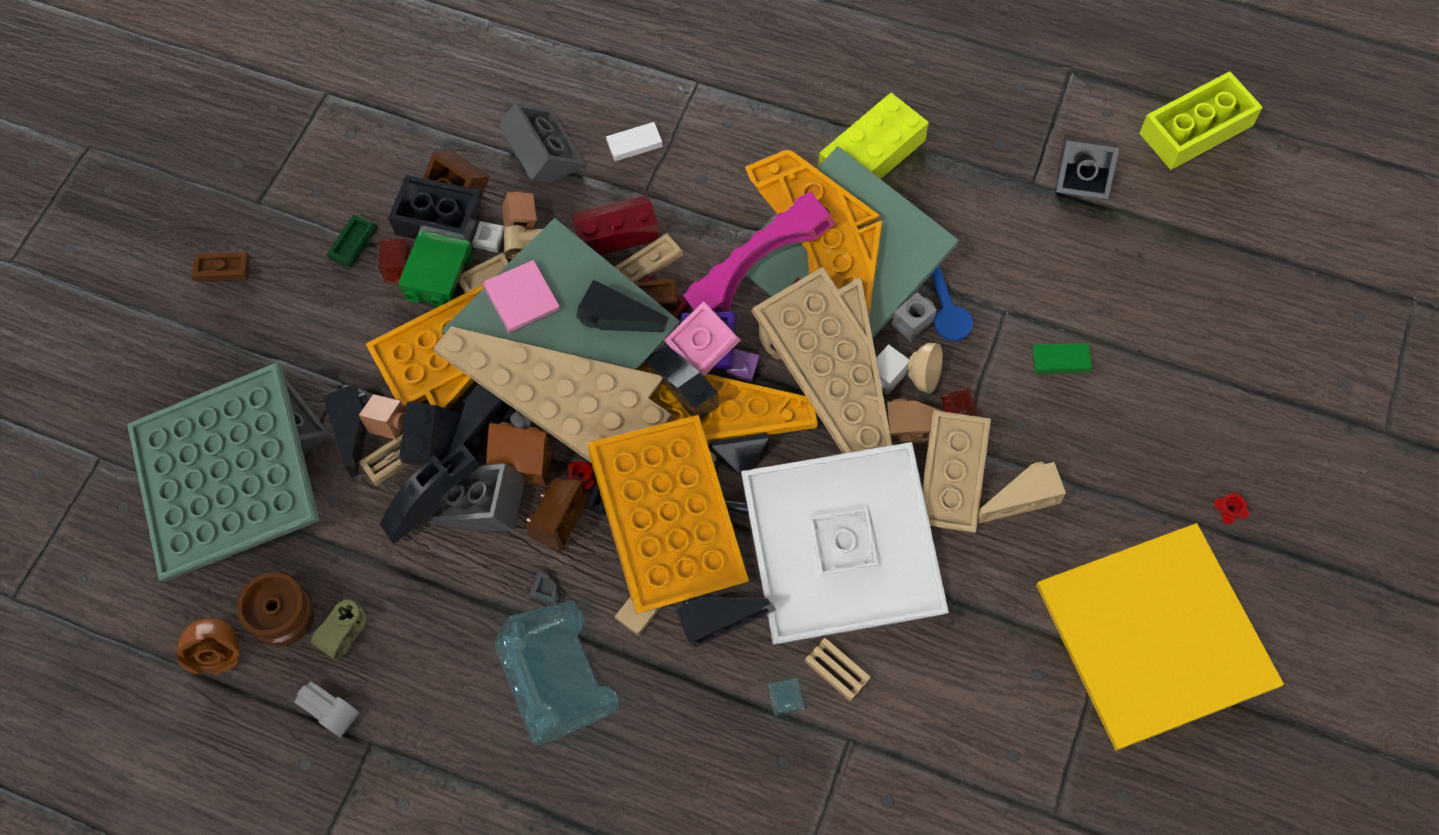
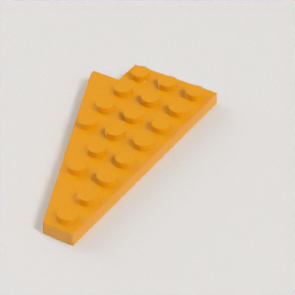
[638,362,817,444]

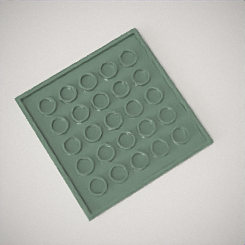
[127,362,320,582]

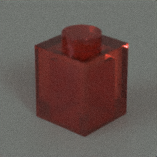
[378,239,411,283]

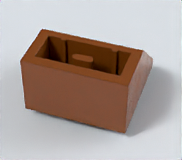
[486,422,553,486]

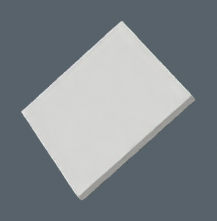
[741,442,949,645]

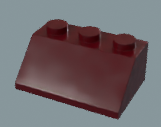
[571,195,659,255]

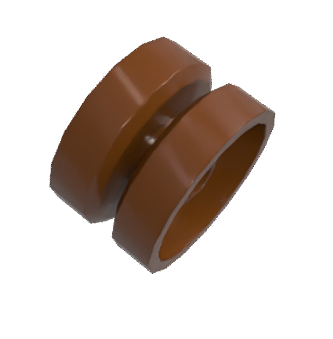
[237,572,314,647]

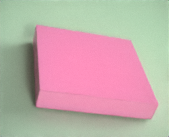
[483,260,560,333]
[664,301,741,376]

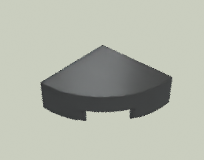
[529,569,559,607]

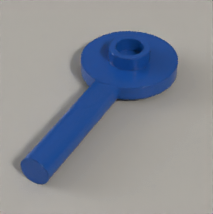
[932,265,973,341]

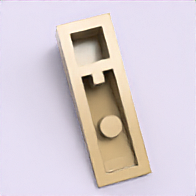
[977,462,1066,524]

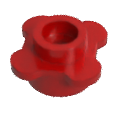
[567,461,595,489]
[1214,493,1249,524]

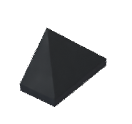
[711,433,768,477]

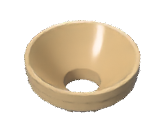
[908,343,943,394]

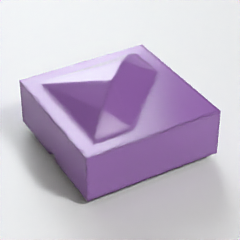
[726,349,759,383]

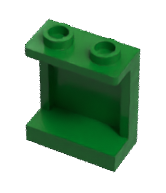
[398,230,474,307]

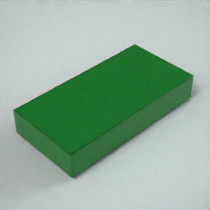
[1032,343,1092,374]

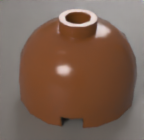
[176,618,240,675]

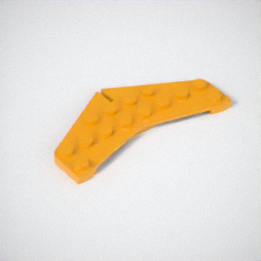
[745,150,883,317]

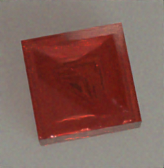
[940,388,978,416]

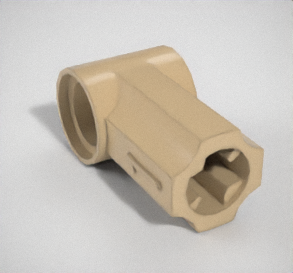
[504,225,543,260]

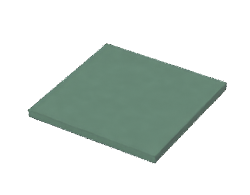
[745,146,959,339]
[442,218,680,370]

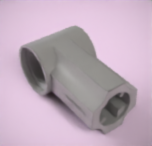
[295,681,360,738]

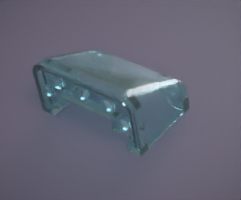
[495,600,619,746]

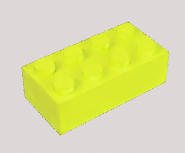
[1139,71,1263,170]
[818,93,929,179]

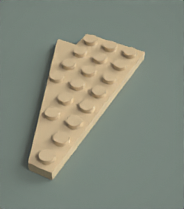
[751,267,892,454]
[434,327,671,463]

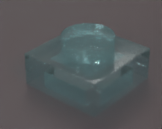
[768,678,804,716]

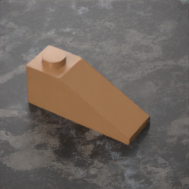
[886,398,944,444]

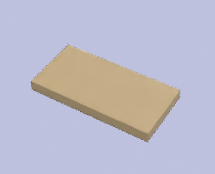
[922,410,991,533]

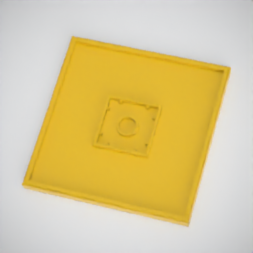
[1036,523,1284,751]

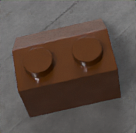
[423,150,490,198]
[526,479,587,552]

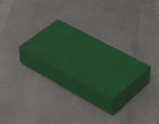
[326,214,378,269]

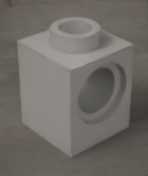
[892,292,937,342]

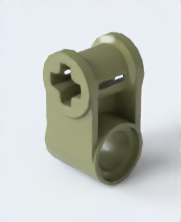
[311,600,367,660]

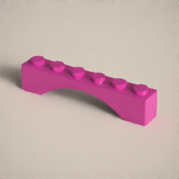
[683,191,836,313]

